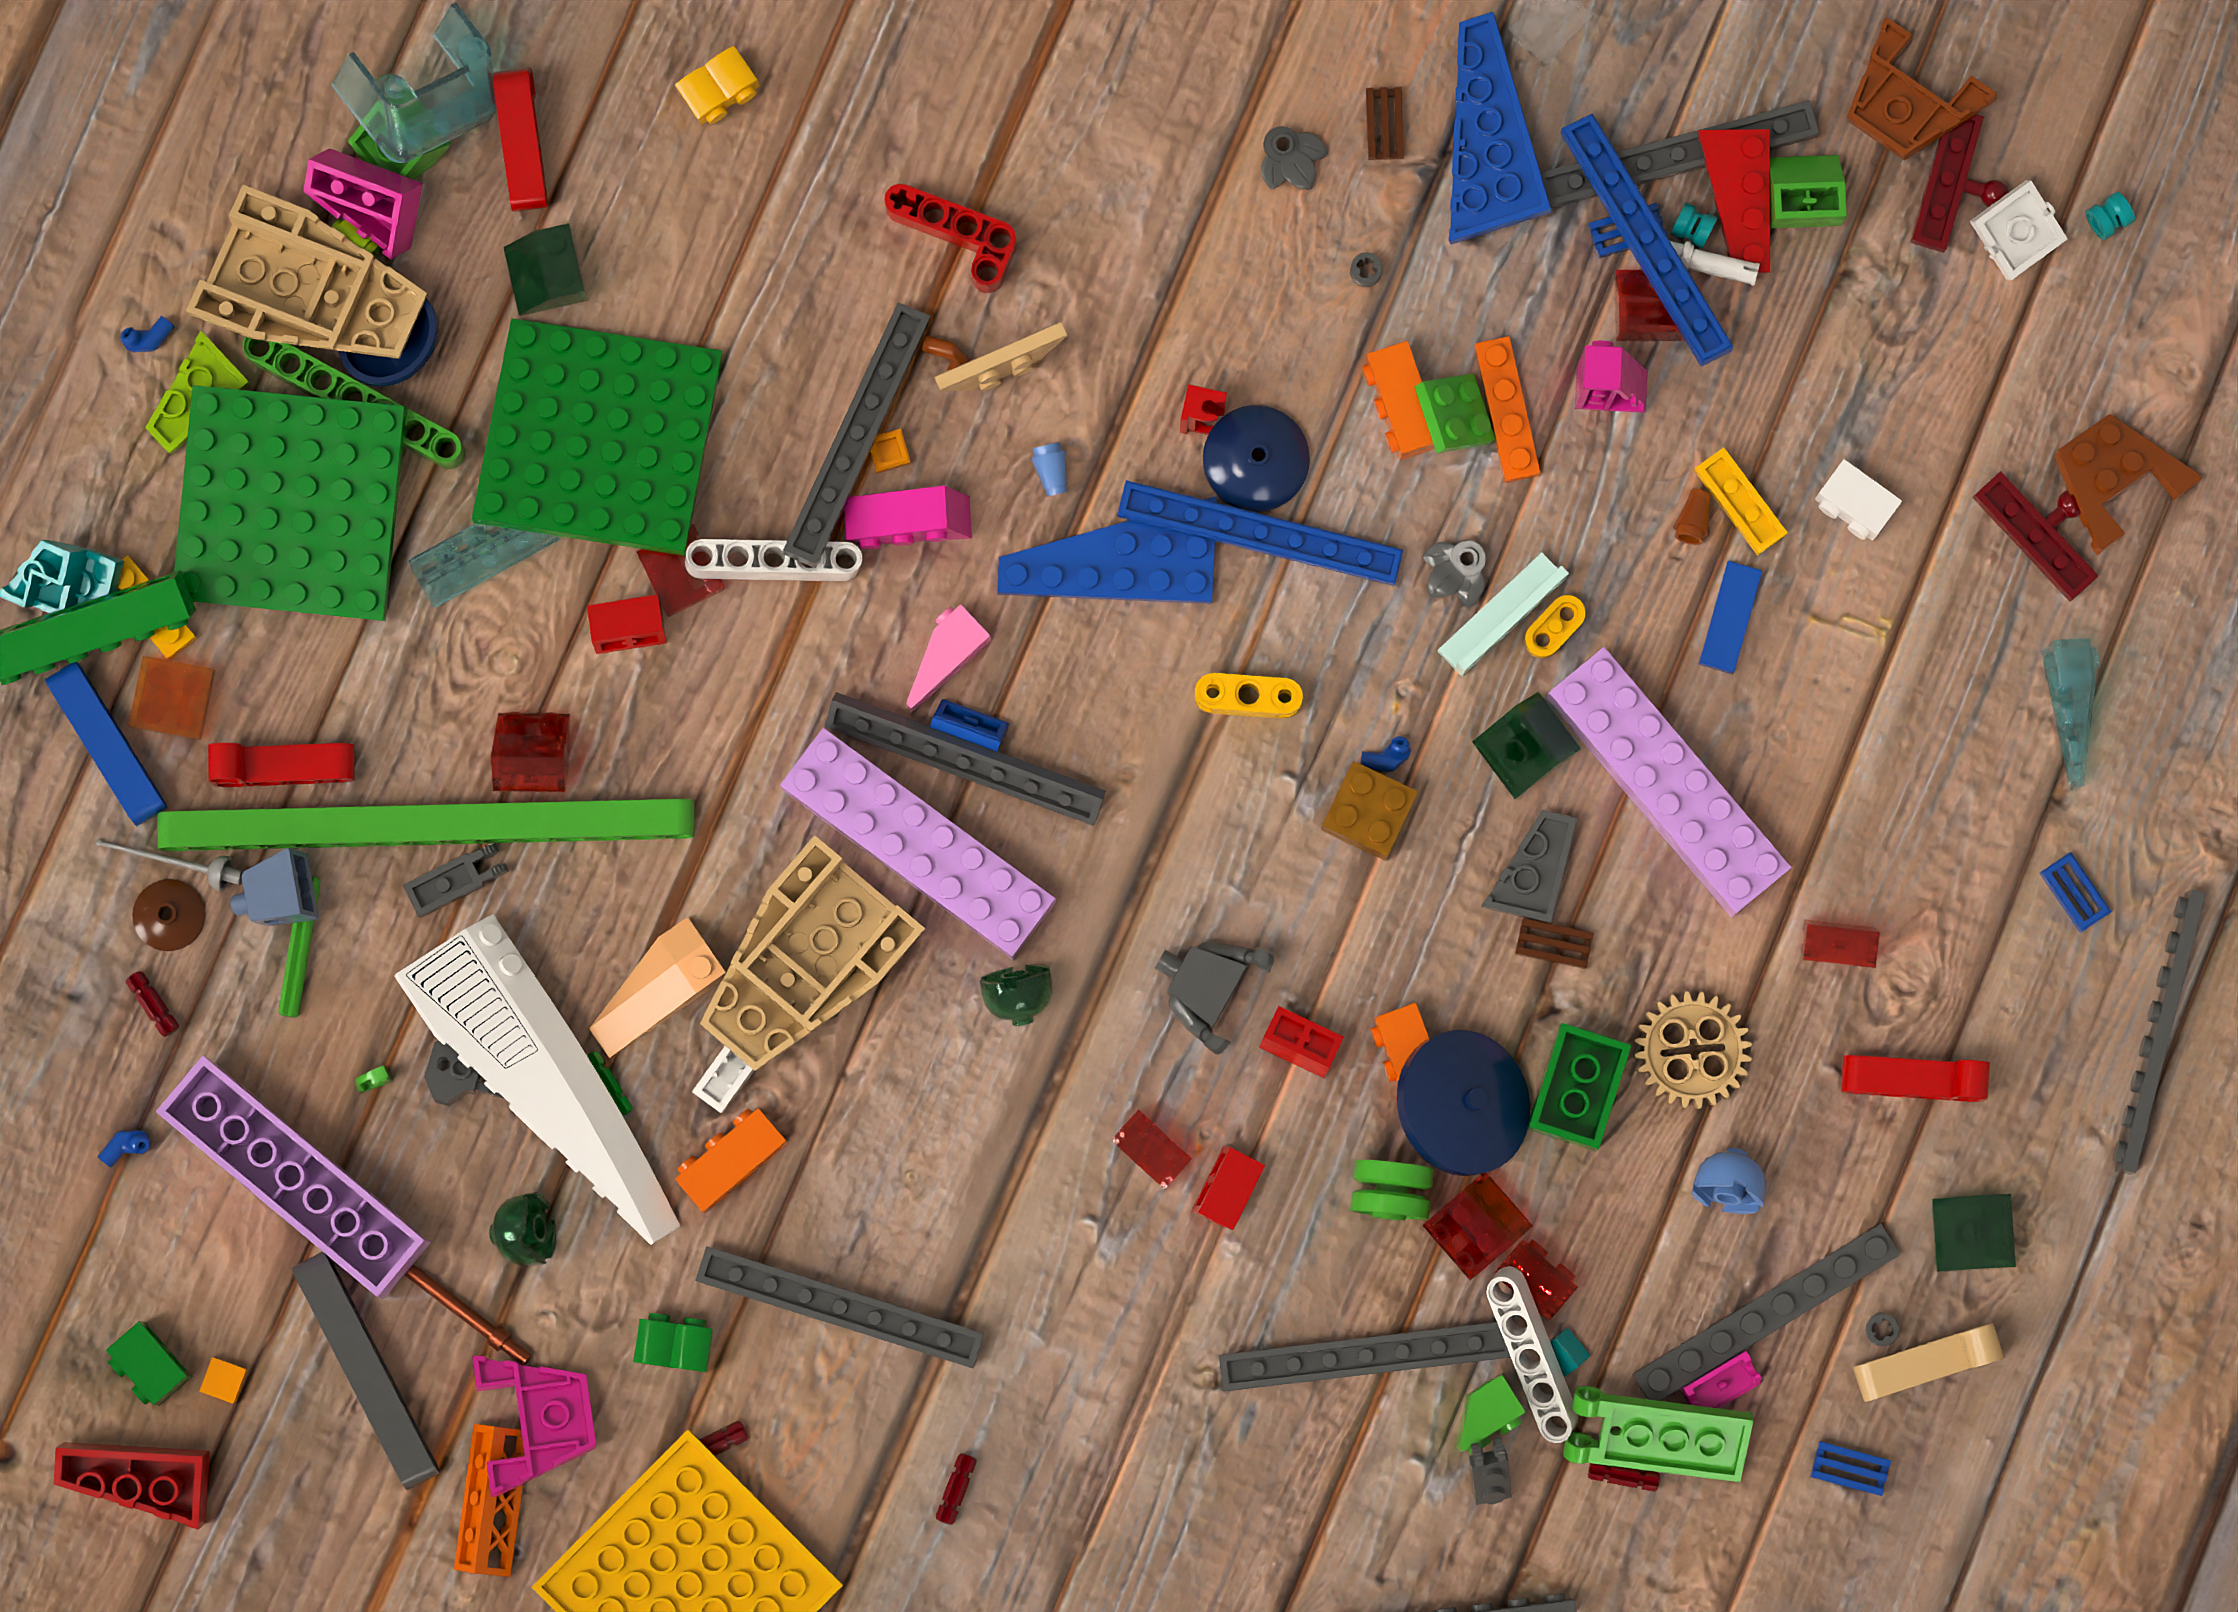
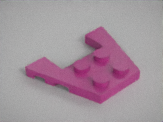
[472,1355,596,1497]

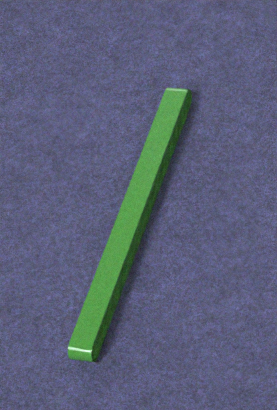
[157,799,695,851]

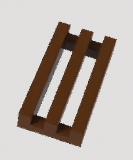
[1366,87,1404,160]
[1515,918,1594,969]

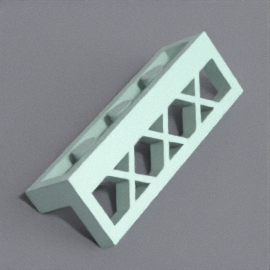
[1437,553,1569,677]

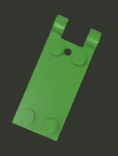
[1563,1386,1754,1482]

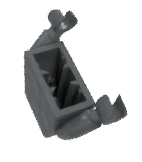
[1155,942,1274,1055]

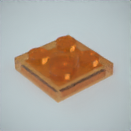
[128,656,215,740]

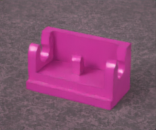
[1680,1351,1762,1408]

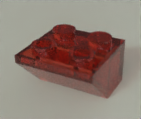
[1615,270,1685,341]
[491,712,570,792]
[1422,1172,1533,1280]

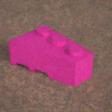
[303,148,423,260]

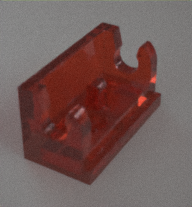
[1801,920,1880,968]
[1111,1109,1192,1190]

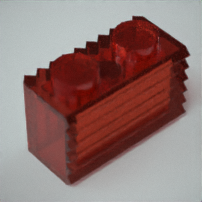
[1492,1239,1578,1321]

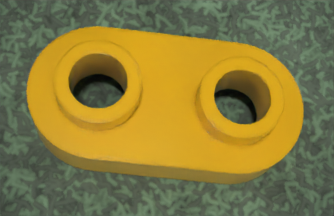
[1524,595,1585,659]

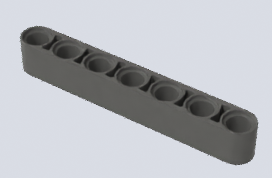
[292,1251,440,1490]

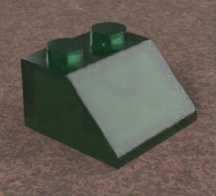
[503,223,589,316]
[1472,691,1581,799]
[1931,1194,2016,1272]

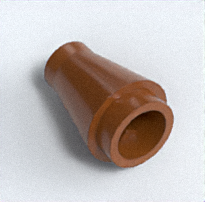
[1673,489,1711,545]

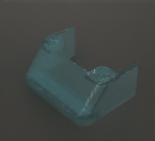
[331,2,497,163]

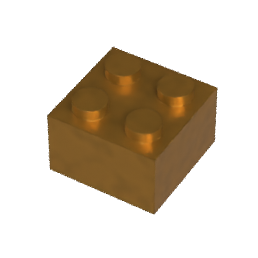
[1321,761,1419,861]

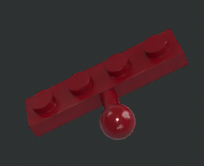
[1910,114,2009,253]
[1972,471,2098,602]

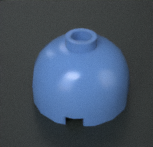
[1692,1148,1767,1214]

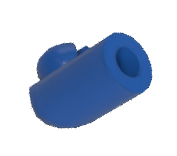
[120,316,175,352]
[97,1130,151,1168]

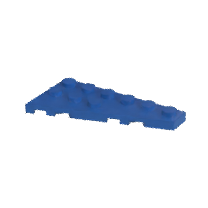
[1449,12,1552,245]
[997,496,1217,604]

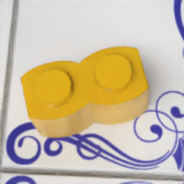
[675,46,760,125]

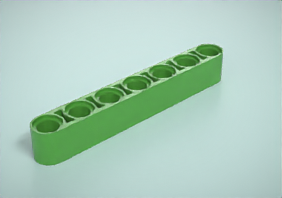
[242,337,466,469]

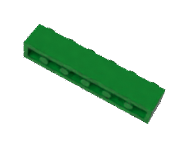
[0,570,196,685]

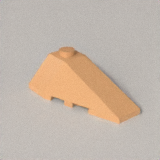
[589,917,726,1058]

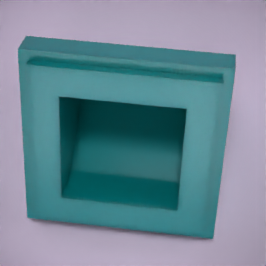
[1550,1327,1590,1377]

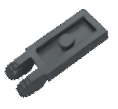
[403,843,509,918]
[1469,1438,1512,1505]

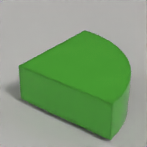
[355,1065,393,1093]

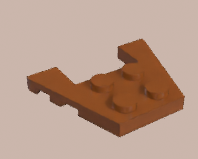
[1847,17,1997,161]
[2054,414,2203,555]

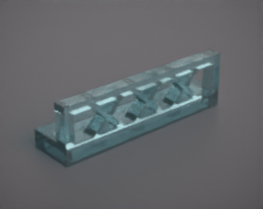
[408,523,560,608]

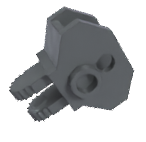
[424,1040,503,1106]

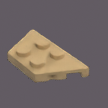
[934,322,1067,392]

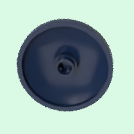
[1397,1030,1530,1176]

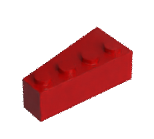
[53,1442,210,1530]

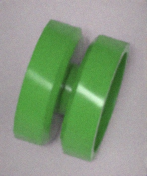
[1350,1160,1434,1221]

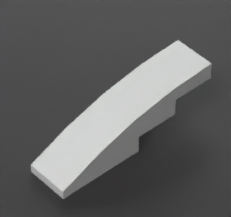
[692,1046,754,1113]

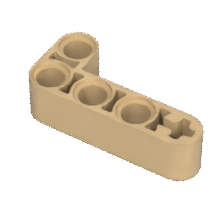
[1853,1323,2005,1402]

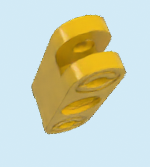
[1195,673,1303,719]

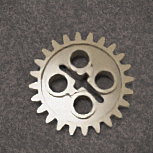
[1633,992,1752,1110]

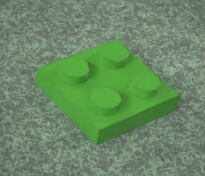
[1414,374,1496,454]

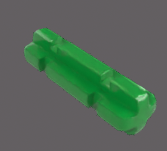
[587,1051,632,1116]

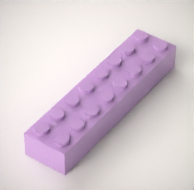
[1546,647,1791,918]
[780,728,1056,960]
[156,1056,431,1299]

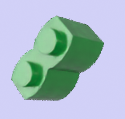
[633,1313,713,1372]

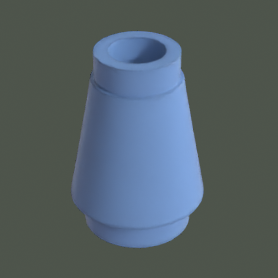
[1031,442,1068,496]

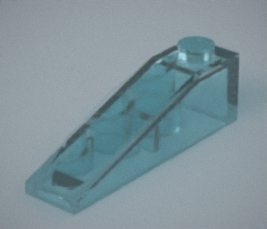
[2041,638,2100,791]

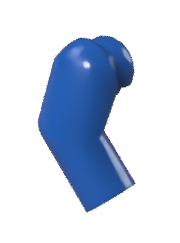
[1361,736,1411,772]

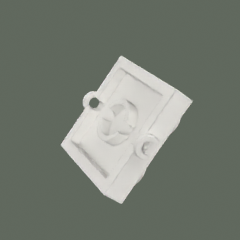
[1970,180,2068,280]

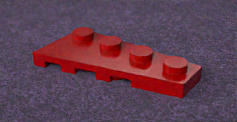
[1697,129,1770,273]

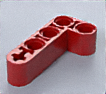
[493,67,548,212]
[884,184,1017,293]
[208,743,355,787]
[1841,1055,1990,1102]

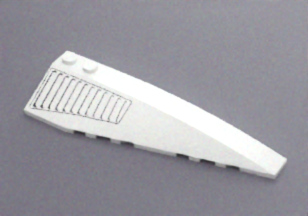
[394,914,680,1245]

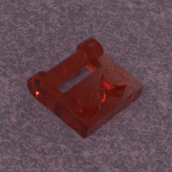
[636,524,725,617]

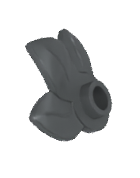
[1261,126,1328,190]
[1422,540,1486,607]

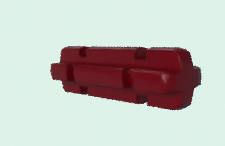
[125,971,179,1037]
[699,1421,748,1456]
[936,1453,977,1525]
[1588,1463,1660,1492]

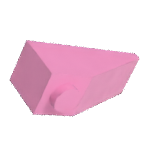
[906,604,991,714]

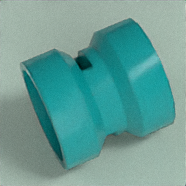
[2085,192,2135,241]
[1670,202,1718,249]

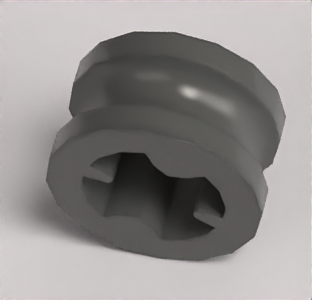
[1350,252,1383,287]
[1865,1313,1899,1346]

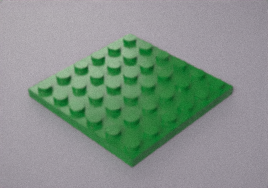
[472,318,723,556]
[174,385,407,621]

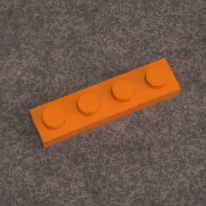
[1474,336,1541,483]

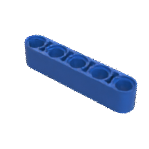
[45,662,167,827]

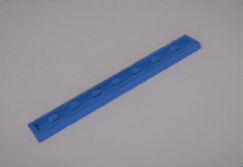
[1560,113,1733,367]
[1117,480,1403,586]

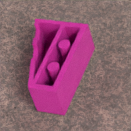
[1575,340,1648,413]
[844,486,972,550]

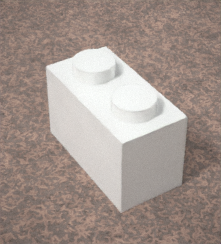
[1814,459,1902,541]

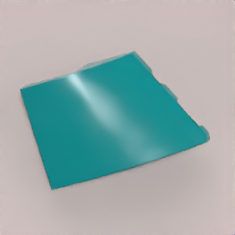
[0,540,124,613]

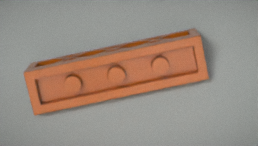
[454,1424,524,1577]

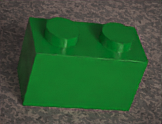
[105,1321,193,1406]

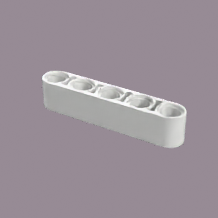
[685,539,862,581]
[1486,1267,1579,1443]

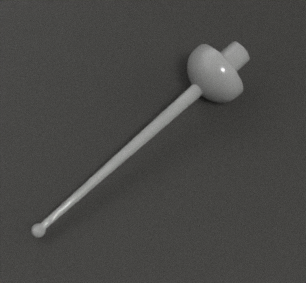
[96,839,244,892]

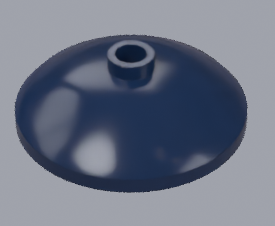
[339,298,439,387]
[1203,405,1310,512]

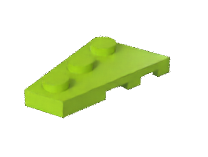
[145,331,250,456]

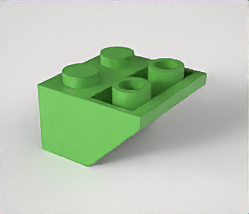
[1770,155,1847,229]
[1455,1375,1526,1454]

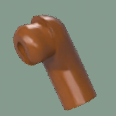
[922,336,970,371]

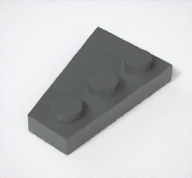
[1481,810,1578,924]

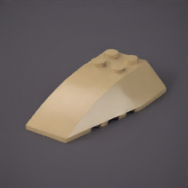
[186,185,427,359]
[700,835,925,1071]

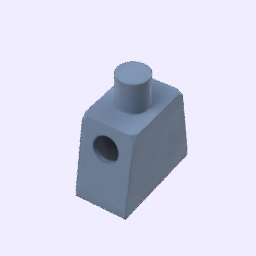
[230,848,319,926]

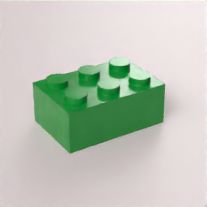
[1527,1023,1631,1151]

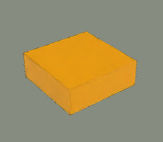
[870,428,911,474]
[199,1357,248,1404]

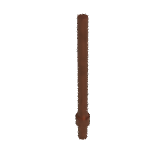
[404,1264,532,1366]

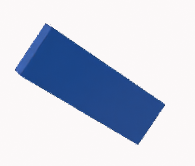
[1698,561,1762,675]

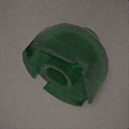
[979,964,1053,1026]
[489,1192,556,1266]

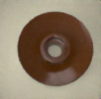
[132,879,205,951]

